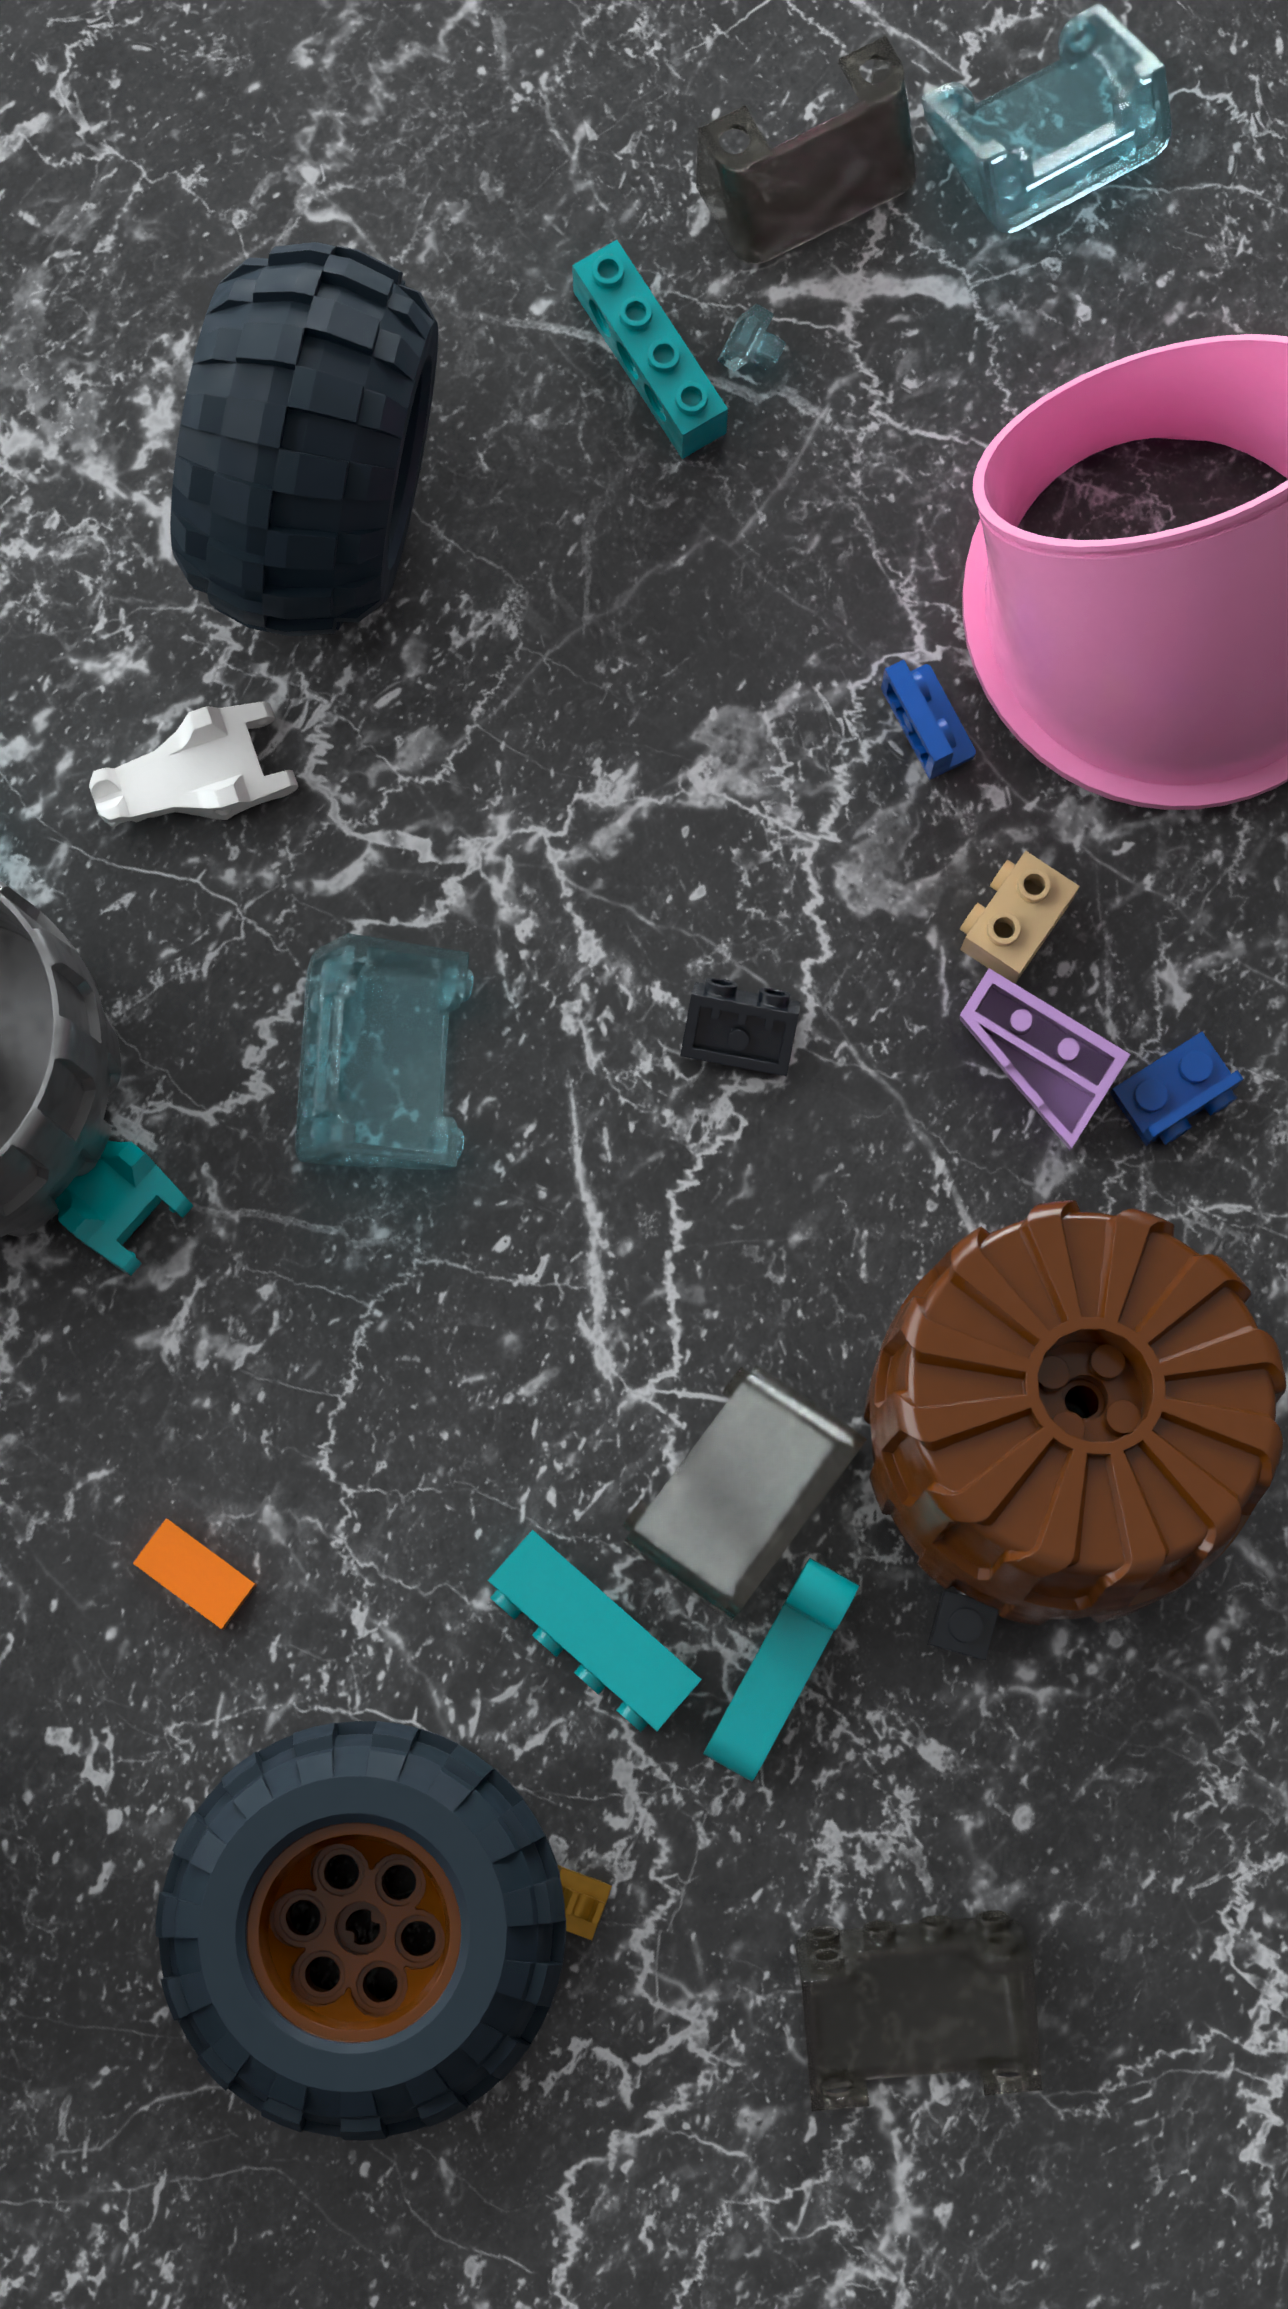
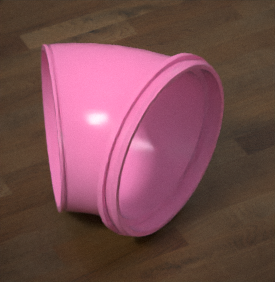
[962,334,1288,810]

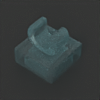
[717,303,786,372]

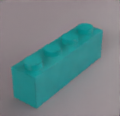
[487,1530,702,1732]

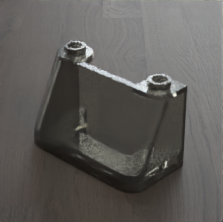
[622,1365,867,1624]

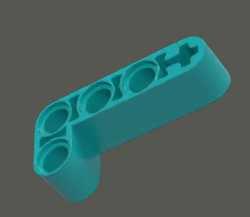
[703,1558,860,1782]

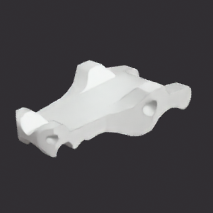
[89,702,299,829]

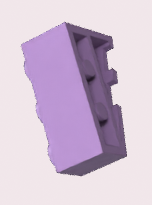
[960,968,1131,1151]

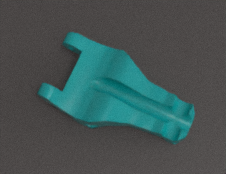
[55,1140,193,1276]

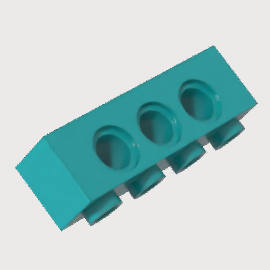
[572,240,728,459]

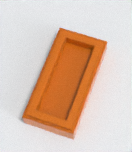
[133,1518,257,1630]

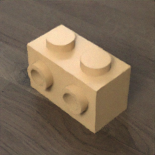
[960,850,1080,984]

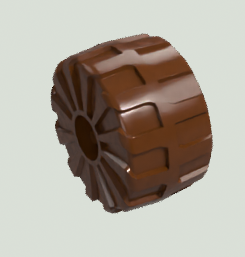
[864,1200,1287,1626]

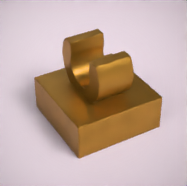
[558,1865,612,1940]

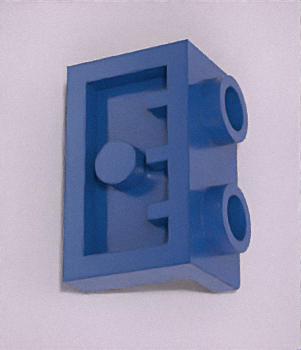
[881,659,976,780]
[1110,1031,1244,1146]

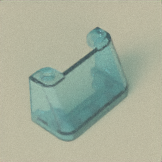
[921,3,1172,233]
[295,933,473,1170]

